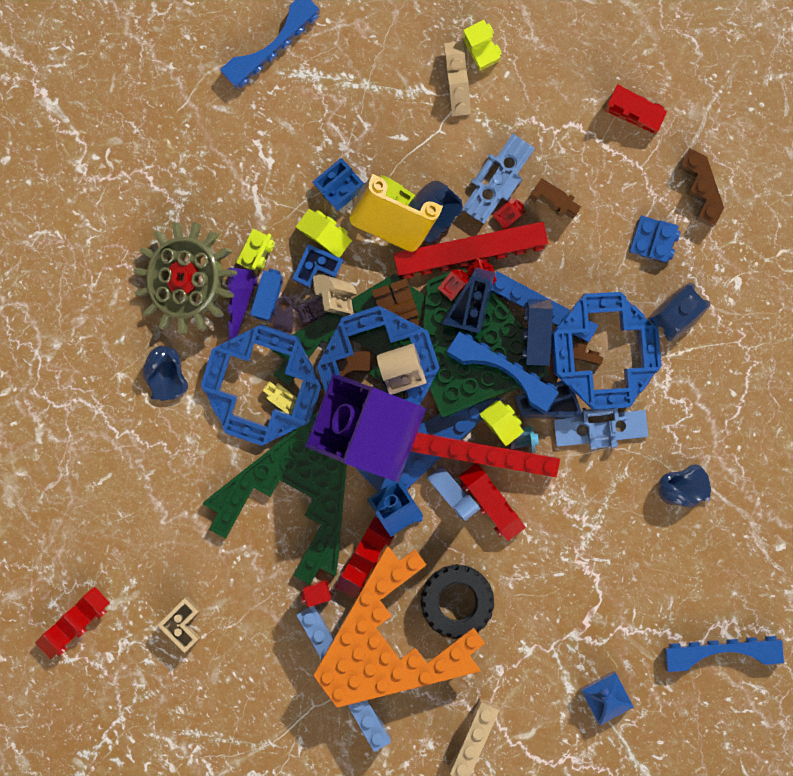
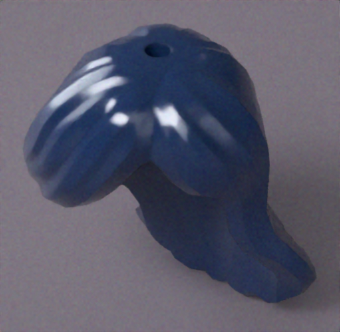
[143,346,188,401]
[658,464,711,508]

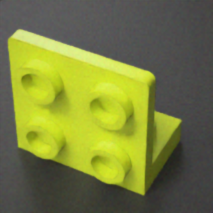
[236,229,275,273]

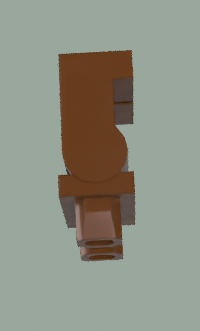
[528,178,581,219]
[372,278,419,327]

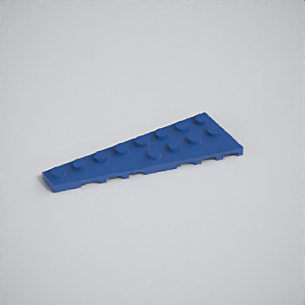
[355,397,502,492]

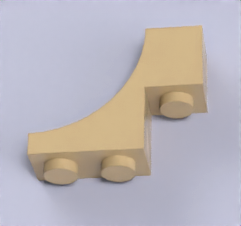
[444,41,471,116]

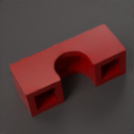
[300,579,332,607]

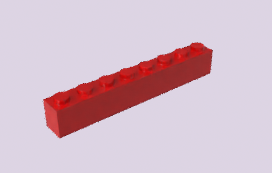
[394,221,549,279]
[411,432,560,478]

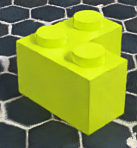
[462,20,502,71]
[296,209,352,258]
[479,400,524,446]

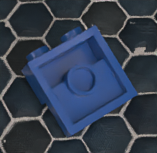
[630,215,681,264]

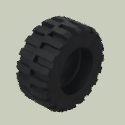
[420,564,495,639]

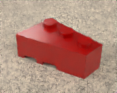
[604,84,668,135]

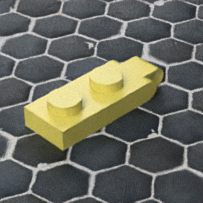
[263,381,297,415]

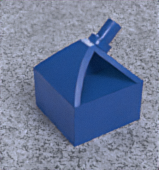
[367,480,423,536]
[580,671,634,725]

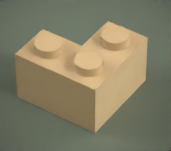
[157,597,201,653]

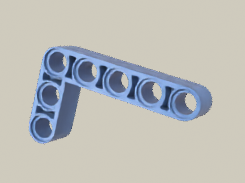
[427,466,481,521]

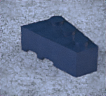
[442,268,495,333]
[522,299,553,366]
[514,381,582,418]

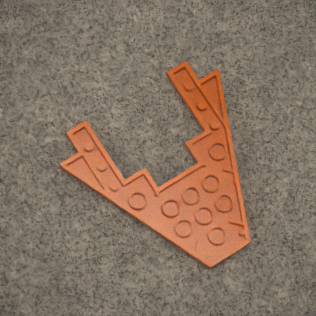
[313,546,485,708]

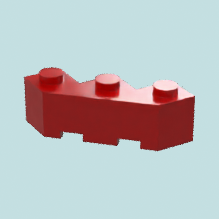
[459,463,526,541]
[335,517,394,599]
[35,586,110,660]

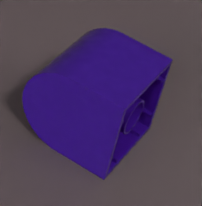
[305,373,427,482]

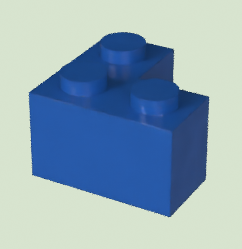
[293,244,344,289]

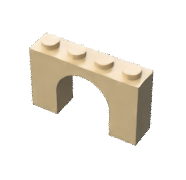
[449,698,500,776]

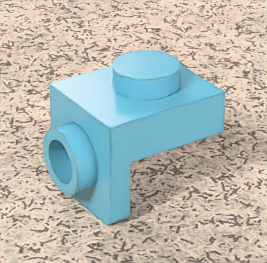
[510,426,539,453]

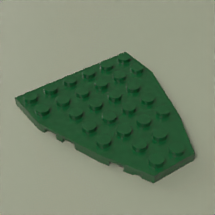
[424,267,549,419]

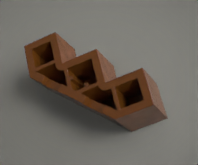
[678,148,724,228]

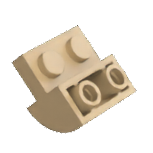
[313,275,357,316]
[377,343,427,395]

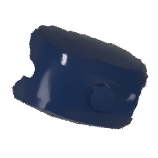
[408,181,463,243]
[650,282,711,342]

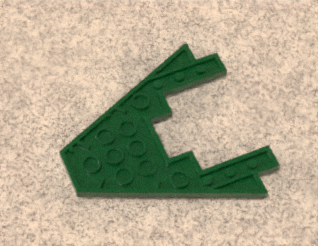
[270,274,425,398]
[203,413,347,585]

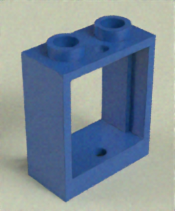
[250,268,284,323]

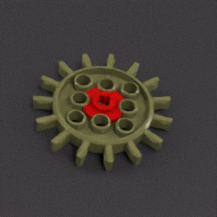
[133,222,237,334]

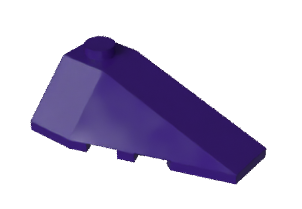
[228,268,258,340]

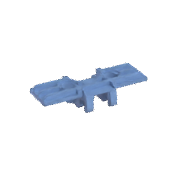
[462,134,535,224]
[554,408,648,450]

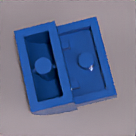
[312,158,365,211]

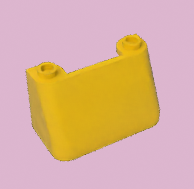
[349,174,443,252]

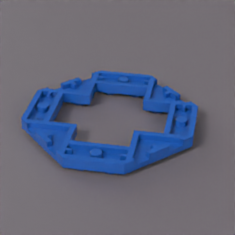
[551,292,662,410]
[317,306,440,405]
[201,324,322,446]

